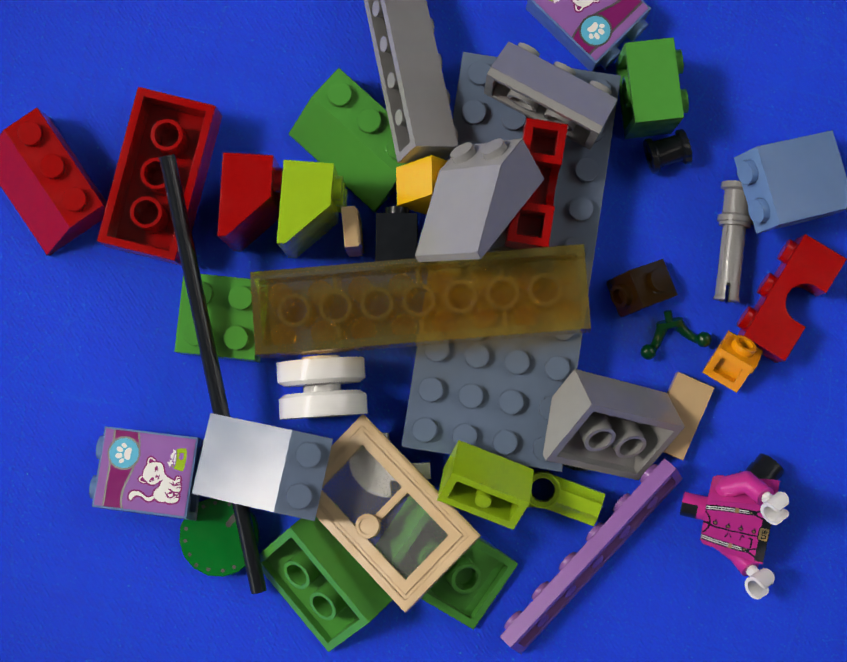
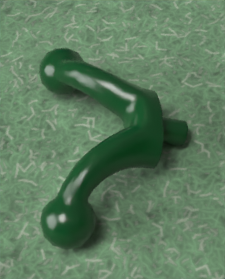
[640,310,712,360]

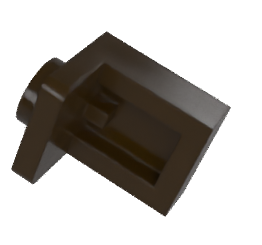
[607,259,678,317]

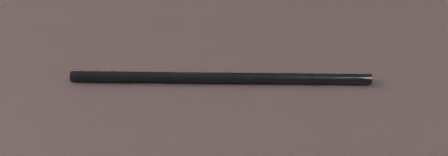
[159,154,267,594]

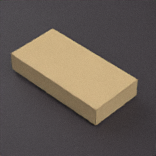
[341,206,364,257]
[664,372,714,460]

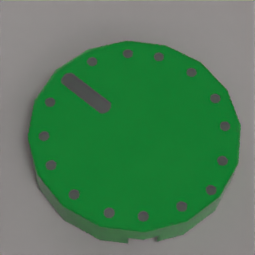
[179,498,260,577]

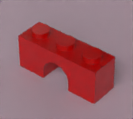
[504,118,568,253]
[736,234,847,363]

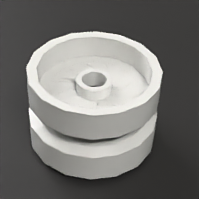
[276,355,368,420]

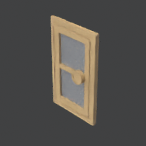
[316,414,481,613]

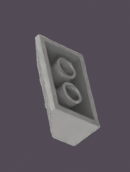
[484,41,618,150]
[543,369,685,480]

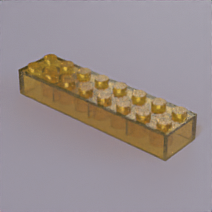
[250,244,591,358]

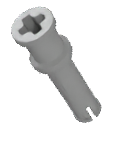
[713,180,753,302]

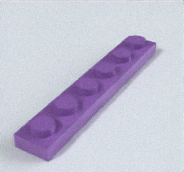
[500,458,682,654]

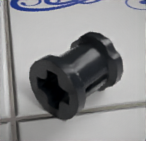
[643,129,692,174]

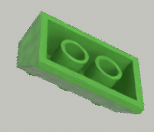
[289,68,407,213]
[259,517,393,652]

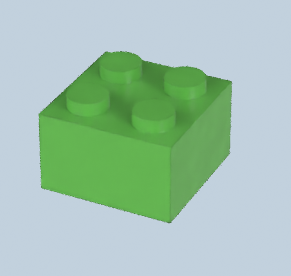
[615,37,689,139]
[174,274,269,363]

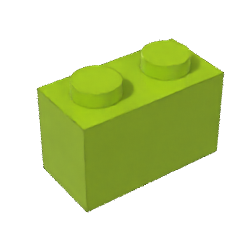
[437,440,534,530]

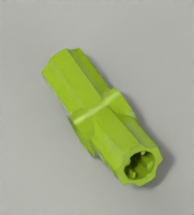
[528,470,606,527]

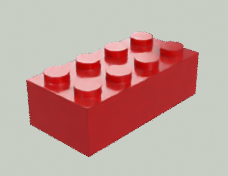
[97,87,222,266]

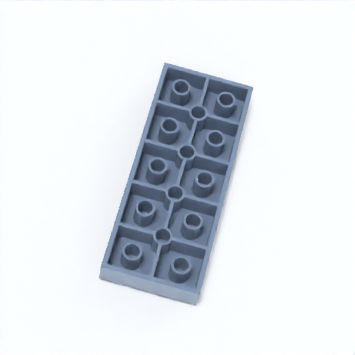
[401,52,621,472]

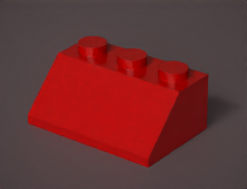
[0,108,107,256]
[217,152,283,252]

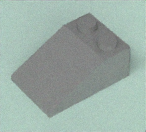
[415,138,544,262]

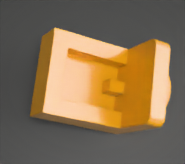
[702,330,763,393]

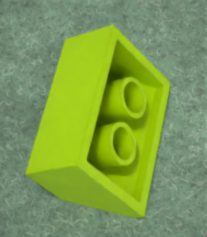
[277,160,348,258]

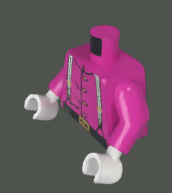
[680,471,789,599]

